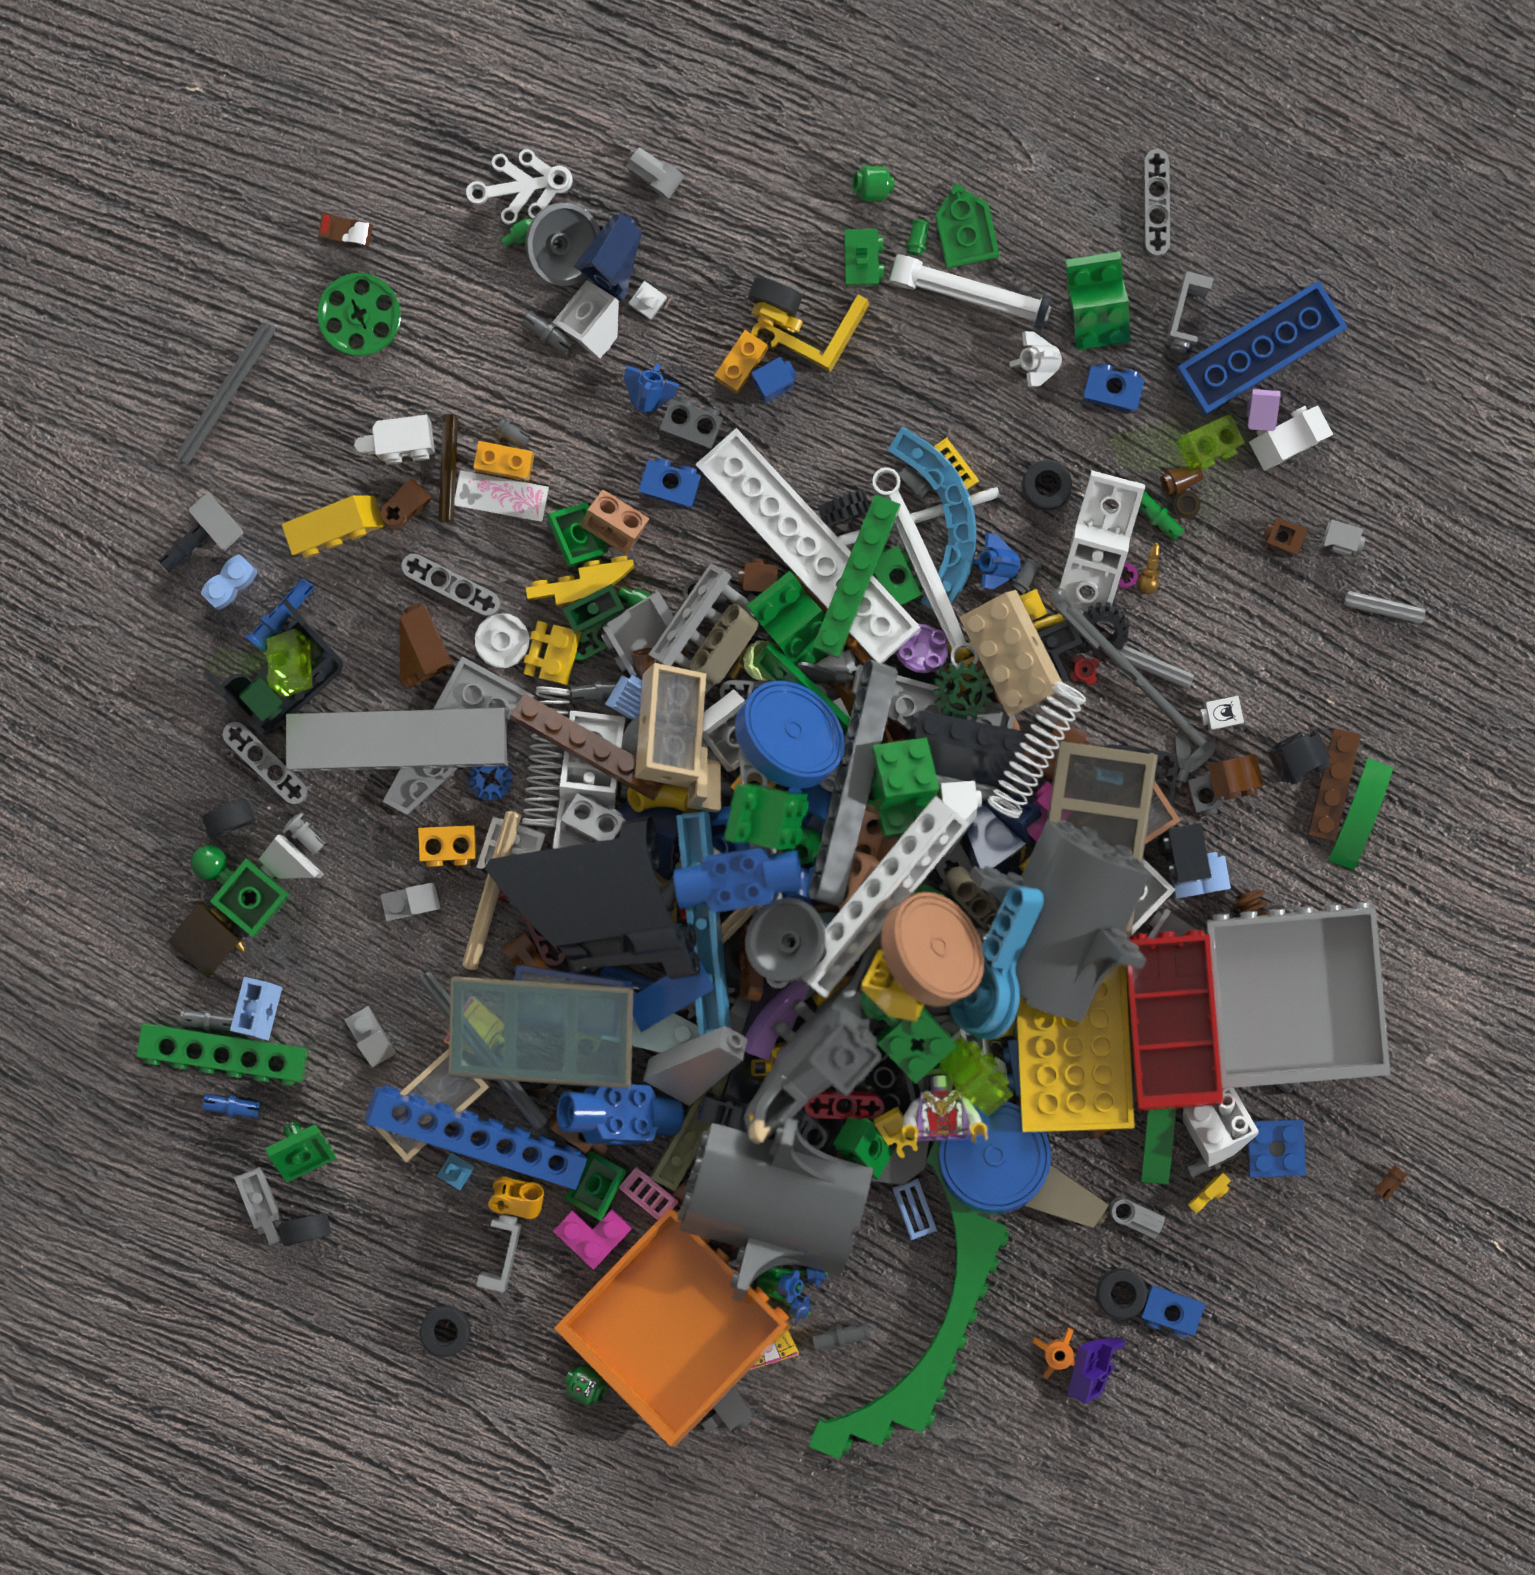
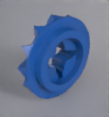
[468,766,512,801]

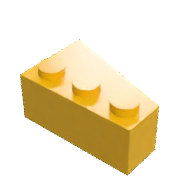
[282,496,385,558]

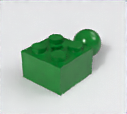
[191,845,292,937]
[861,992,957,1084]

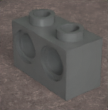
[660,397,723,451]

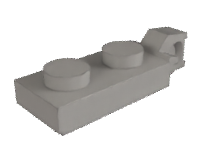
[234,1167,282,1245]

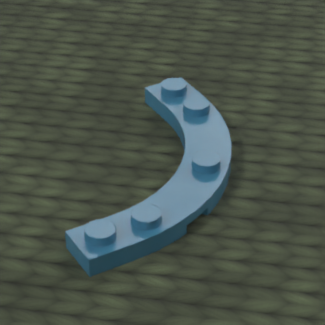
[888,427,976,610]

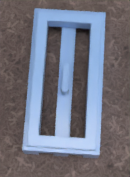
[892,1178,937,1240]

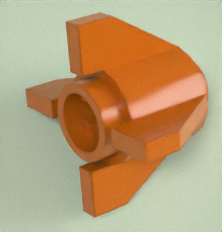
[1032,1327,1076,1379]

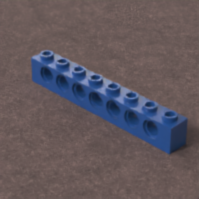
[364,1085,587,1190]

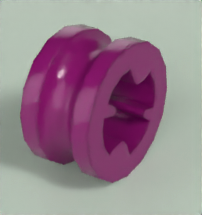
[1118,563,1138,589]

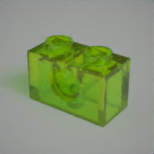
[266,629,312,698]

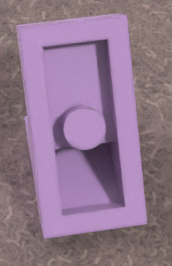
[1246,389,1281,431]

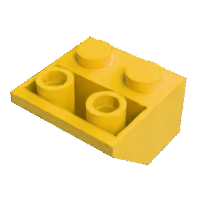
[862,949,924,1021]

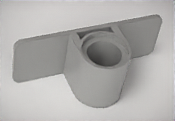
[189,493,243,550]

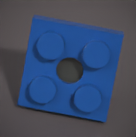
[1248,1119,1306,1177]

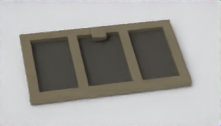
[1047,741,1158,937]

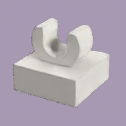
[629,281,667,320]

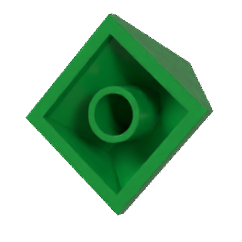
[546,502,608,570]
[565,1150,628,1221]

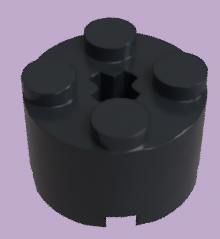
[1266,727,1331,785]

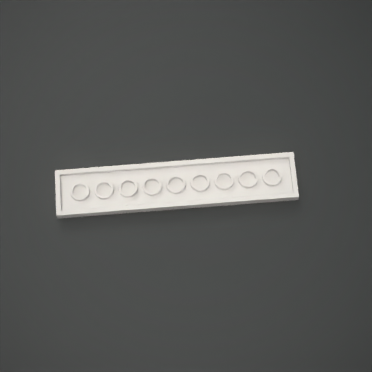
[695,428,921,663]

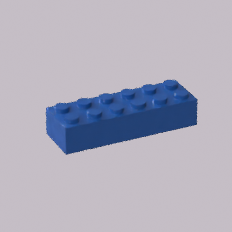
[1175,281,1348,417]

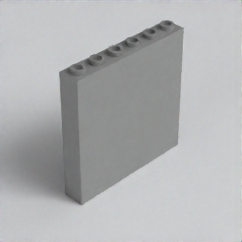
[1207,902,1390,1089]

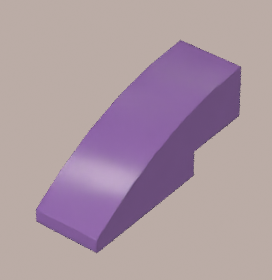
[745,980,809,1060]

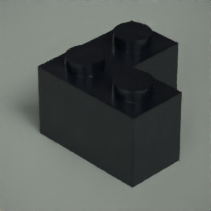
[1038,620,1083,683]
[1158,823,1212,886]

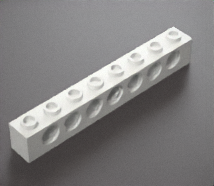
[802,796,969,997]

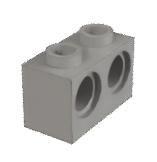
[560,793,626,844]

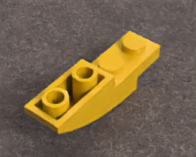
[526,556,635,607]

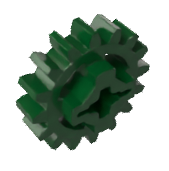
[932,660,993,719]

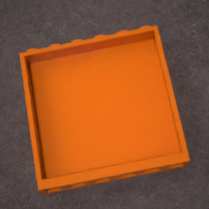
[554,1208,791,1447]

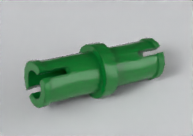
[1139,491,1185,542]

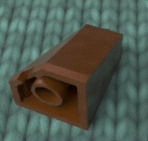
[400,603,455,690]

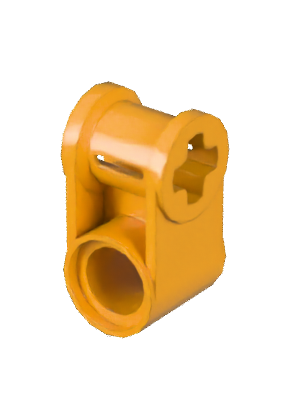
[488,1177,544,1219]

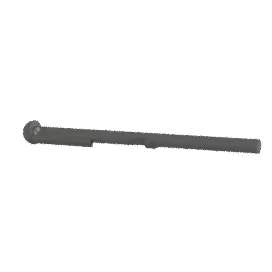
[1049,588,1206,748]

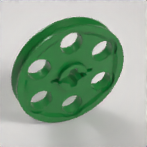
[318,273,401,356]

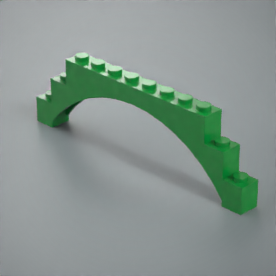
[808,1140,1010,1459]

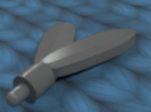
[797,662,855,684]
[1175,730,1216,789]

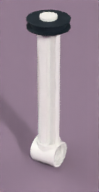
[889,255,1052,333]

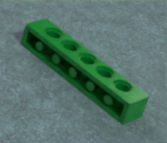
[136,1023,309,1086]

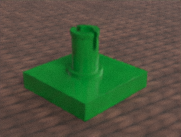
[265,1122,337,1183]

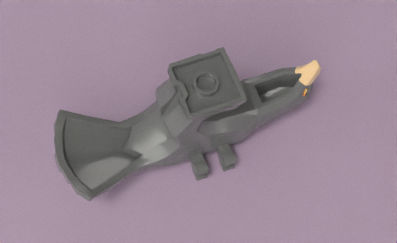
[744,930,883,1144]

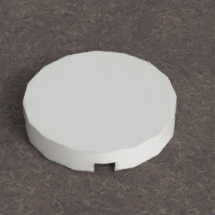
[475,613,530,668]

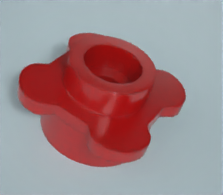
[1070,655,1100,685]

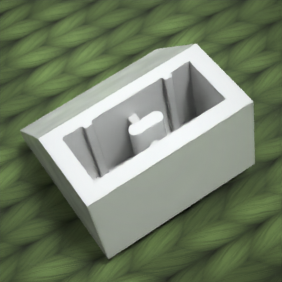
[1183,1088,1259,1167]

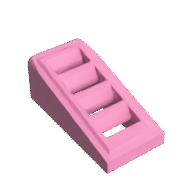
[619,1166,679,1220]

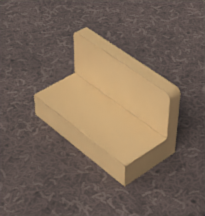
[687,747,721,812]

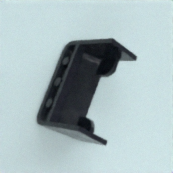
[204,599,343,735]

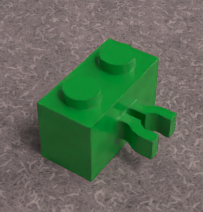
[844,229,884,289]

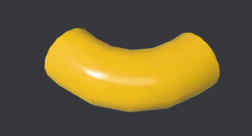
[627,783,699,813]

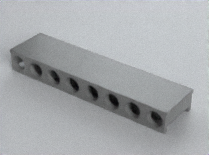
[286,708,508,772]

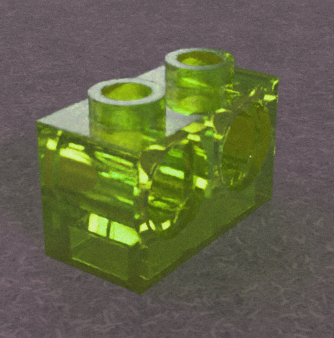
[1175,414,1245,471]

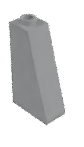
[643,1026,748,1106]

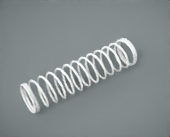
[988,682,1086,818]
[522,686,571,827]

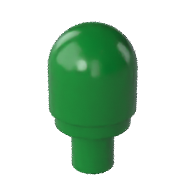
[501,219,532,248]
[618,586,651,607]

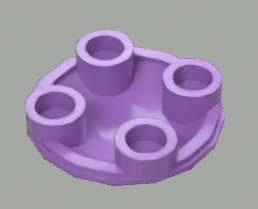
[896,623,948,673]

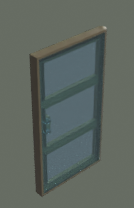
[449,977,633,1089]

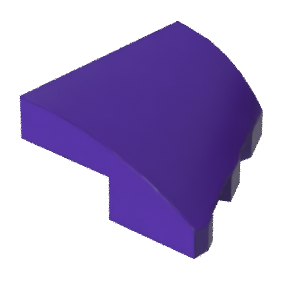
[1067,1337,1126,1404]

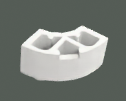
[1249,406,1333,471]

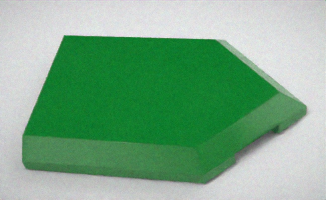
[935,183,1000,269]

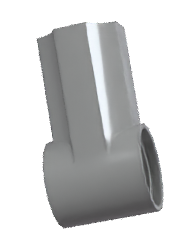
[626,147,684,199]
[1108,1197,1165,1239]

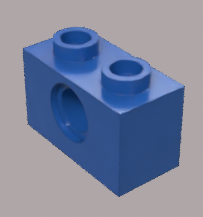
[751,357,796,404]
[1082,363,1145,414]
[638,457,701,510]
[1140,1284,1205,1338]

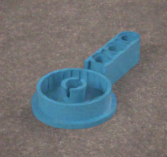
[949,886,1044,1040]

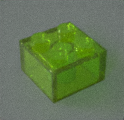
[939,1035,1013,1117]

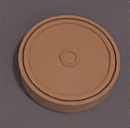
[881,892,984,1006]

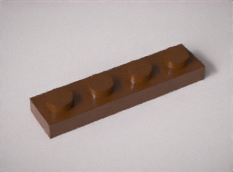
[1307,728,1361,842]

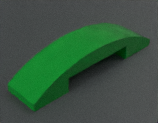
[1328,758,1393,870]
[1141,1108,1176,1184]

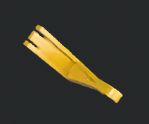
[751,294,869,373]

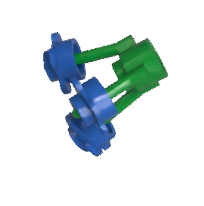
[757,1267,828,1324]

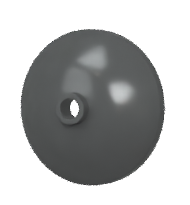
[525,203,600,286]
[746,898,825,982]

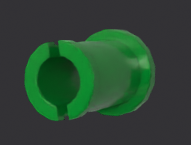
[905,219,930,256]

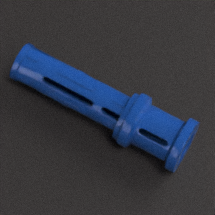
[245,577,315,653]

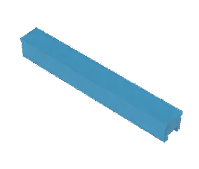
[676,811,731,1035]

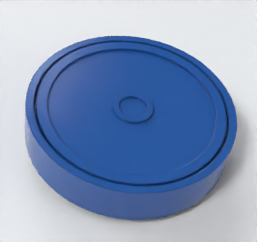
[735,681,845,788]
[938,1100,1051,1214]

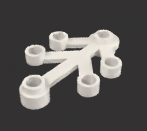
[466,149,573,225]

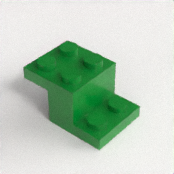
[1065,251,1131,350]
[747,571,827,673]
[871,738,940,839]
[724,784,809,850]

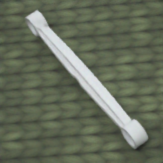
[873,468,979,668]

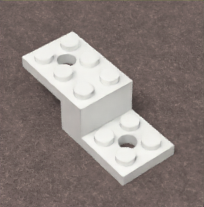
[1053,471,1145,624]
[553,710,625,849]

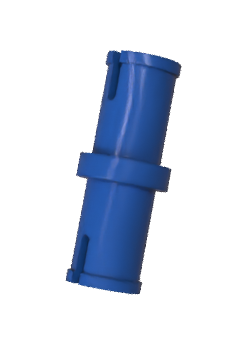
[202,1093,260,1119]

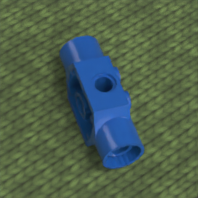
[674,847,803,912]
[557,1085,684,1146]

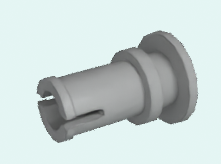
[282,812,325,855]

